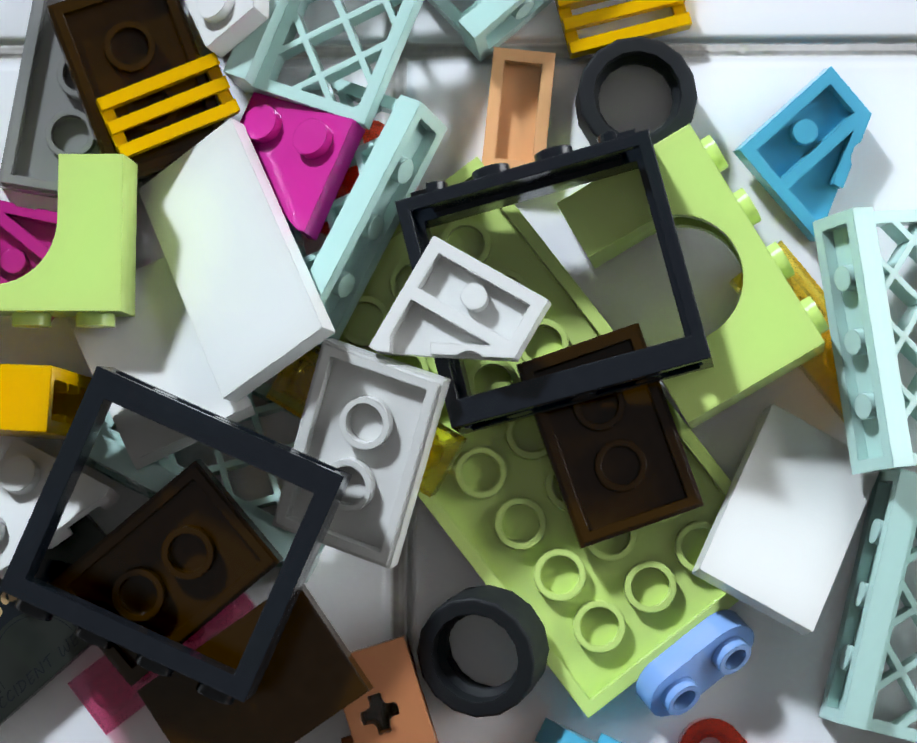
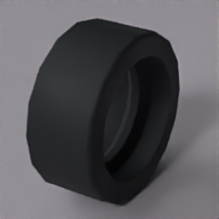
[575,36,698,145]
[417,585,549,718]

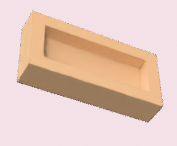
[482,47,556,168]

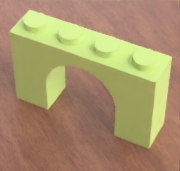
[556,123,829,429]
[0,154,138,328]

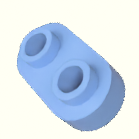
[636,610,754,717]

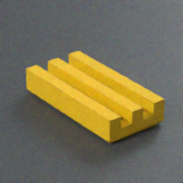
[555,0,692,59]
[96,53,241,158]

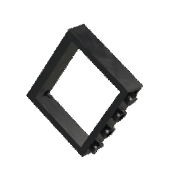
[395,128,714,435]
[0,366,352,705]

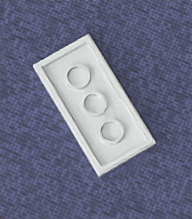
[138,118,335,403]

